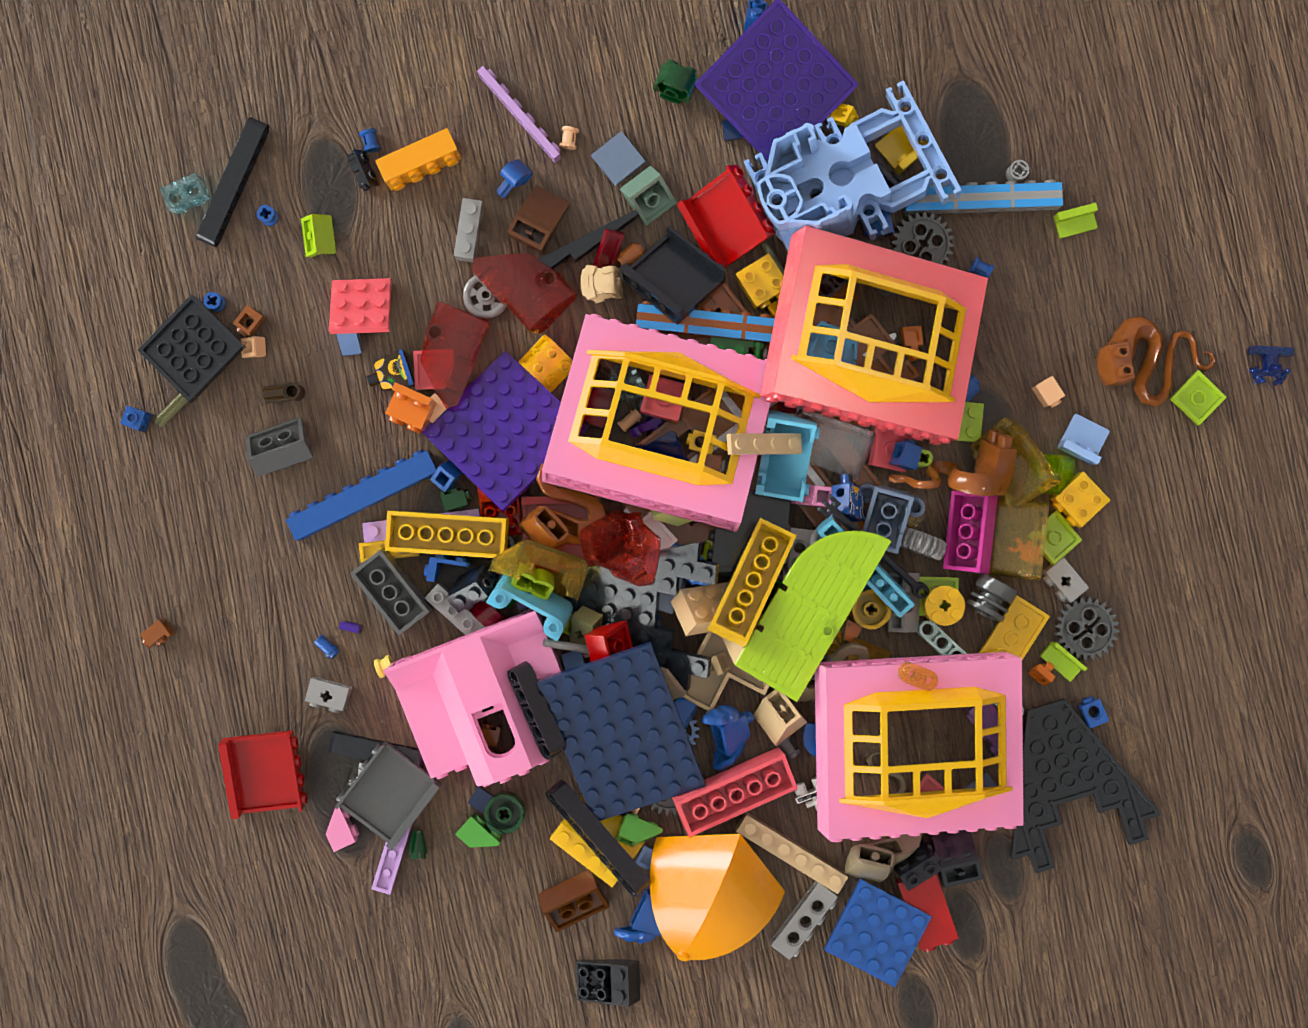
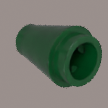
[408,831,428,859]

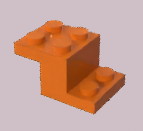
[385,382,437,434]

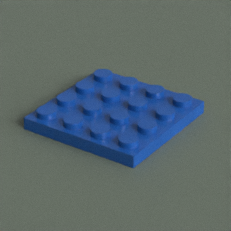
[824,878,932,987]

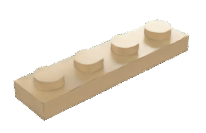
[727,433,802,455]

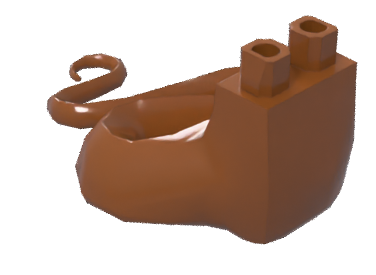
[1096,315,1216,407]
[888,430,1017,496]
[518,463,607,552]

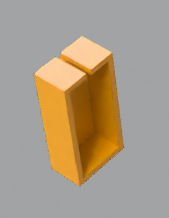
[375,128,462,191]

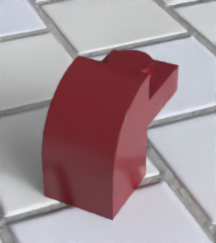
[469,599,508,627]

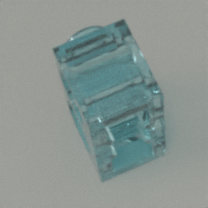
[159,173,210,214]
[608,363,646,404]

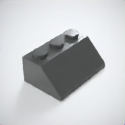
[246,417,313,477]

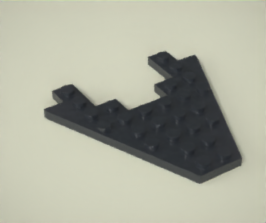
[565,541,719,691]
[1010,699,1161,873]

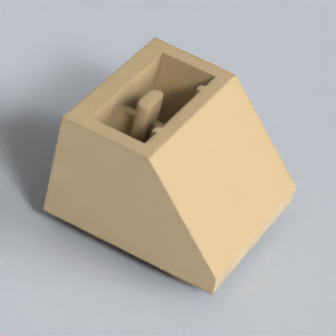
[753,689,807,746]

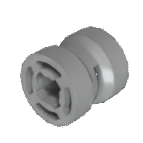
[1006,160,1029,183]

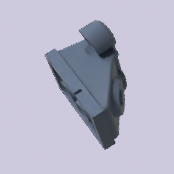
[859,482,925,554]

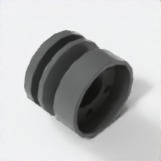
[965,573,1018,622]

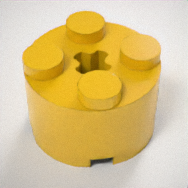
[921,585,965,626]
[850,589,892,629]

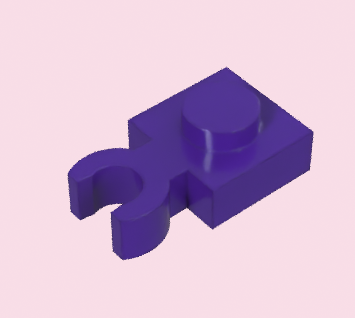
[630,416,663,438]

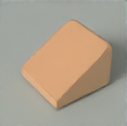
[241,336,266,358]

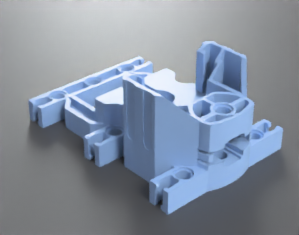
[744,80,962,252]

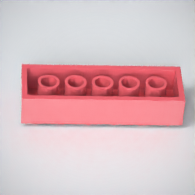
[672,747,798,837]

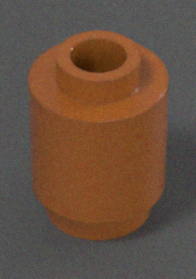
[616,242,646,266]

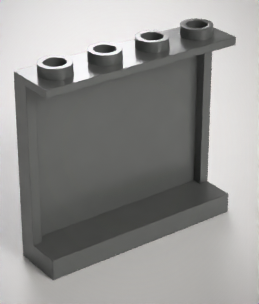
[335,741,442,850]

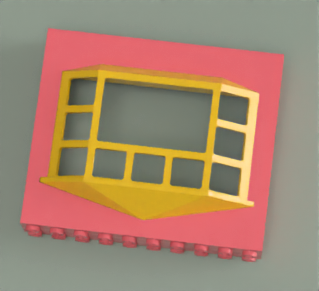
[759,225,988,445]

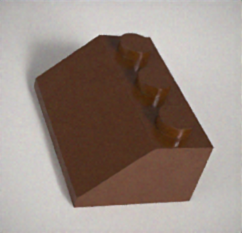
[537,870,610,932]

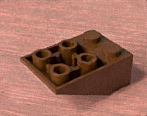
[507,185,570,254]

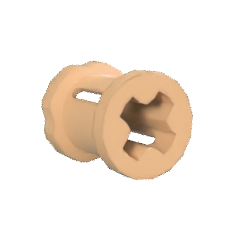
[559,126,579,150]

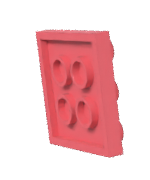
[329,278,392,334]

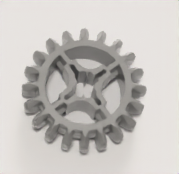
[900,527,947,560]

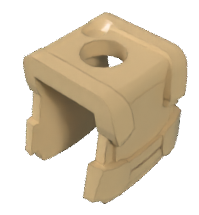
[581,265,623,304]

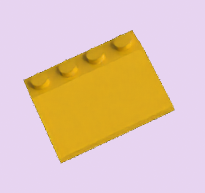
[550,795,645,887]

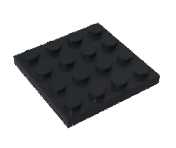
[138,294,246,403]

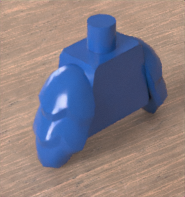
[702,705,754,771]
[614,874,662,944]

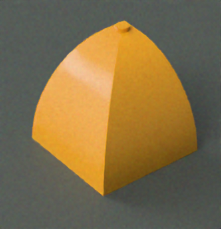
[650,834,785,961]

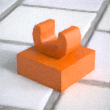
[1028,661,1056,686]

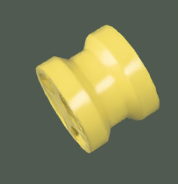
[374,655,393,678]

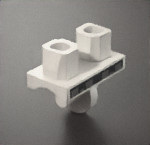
[794,776,817,811]

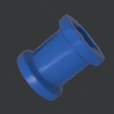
[359,128,381,153]
[257,205,279,226]
[969,257,994,278]
[203,292,226,312]

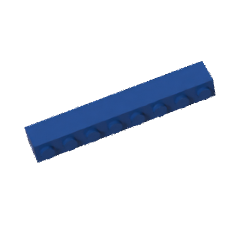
[285,449,437,541]

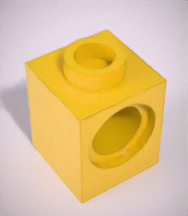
[686,430,717,455]

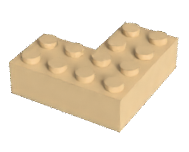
[671,582,765,664]
[682,632,769,711]

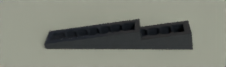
[529,210,638,280]

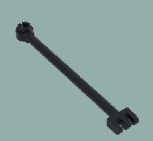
[816,494,929,599]

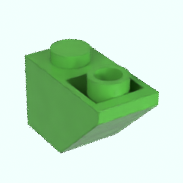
[615,813,663,847]
[455,814,502,847]

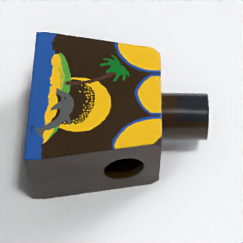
[366,349,415,391]

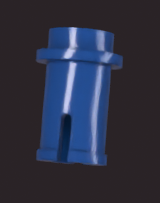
[314,635,339,659]

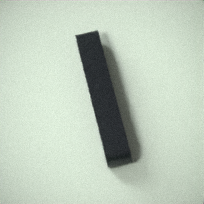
[196,117,270,247]
[545,780,651,897]

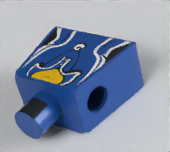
[831,474,866,522]

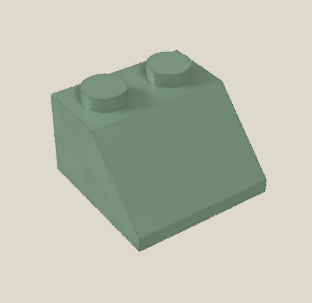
[620,166,677,226]

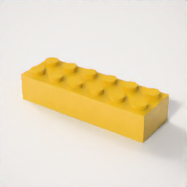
[385,511,509,559]
[707,518,797,647]

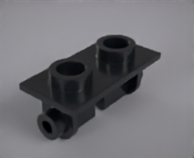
[347,149,379,191]

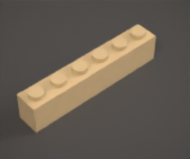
[735,812,848,894]

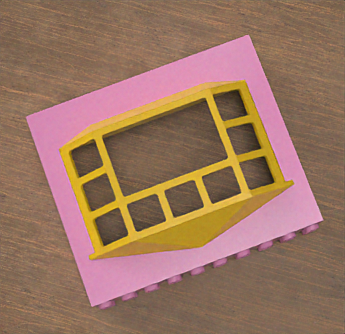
[542,314,770,532]
[815,652,1023,842]

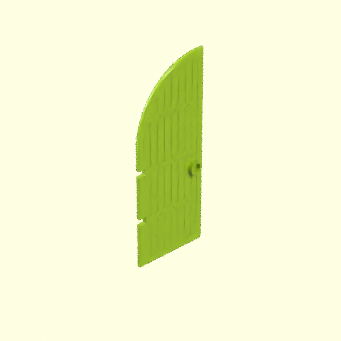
[734,531,891,702]

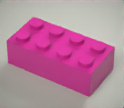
[943,491,998,574]

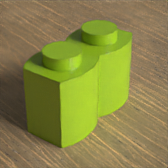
[512,561,554,599]

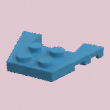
[807,320,858,365]

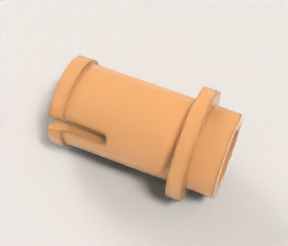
[617,408,643,432]

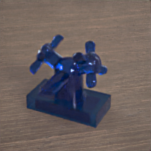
[1248,345,1294,386]

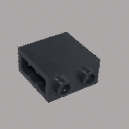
[446,561,500,613]
[893,839,942,891]

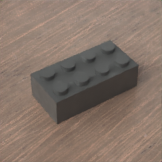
[350,547,434,636]

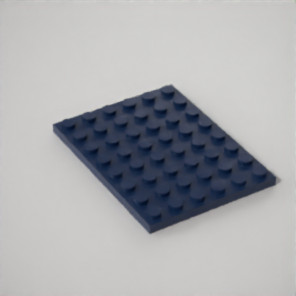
[537,642,706,821]

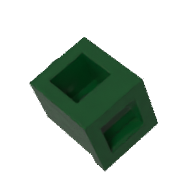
[440,487,472,512]

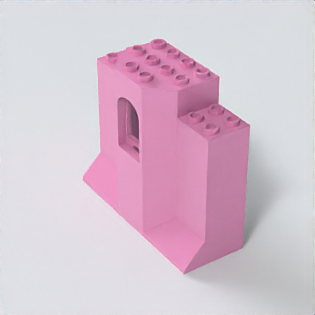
[384,608,564,787]

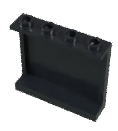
[620,226,726,325]
[707,490,791,574]

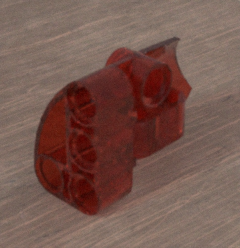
[472,253,577,334]
[420,301,491,408]
[579,510,661,587]

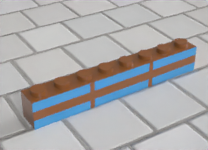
[636,301,775,344]

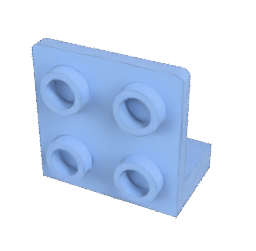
[1057,414,1110,466]

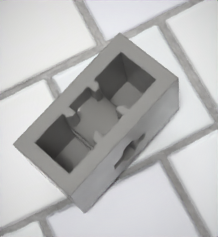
[1041,557,1089,603]
[305,677,352,713]

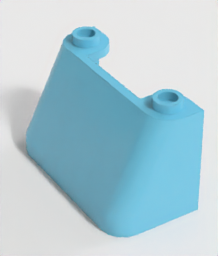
[755,410,820,502]
[486,571,573,641]

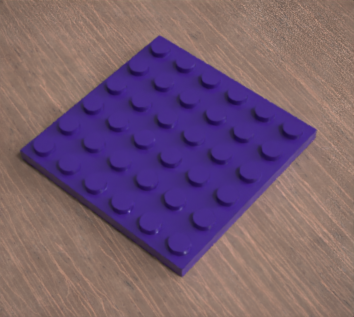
[693,0,859,162]
[422,351,588,512]

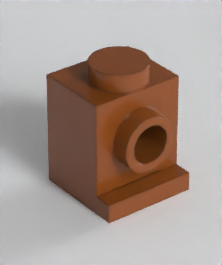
[233,305,267,337]
[140,619,176,649]
[480,723,502,747]

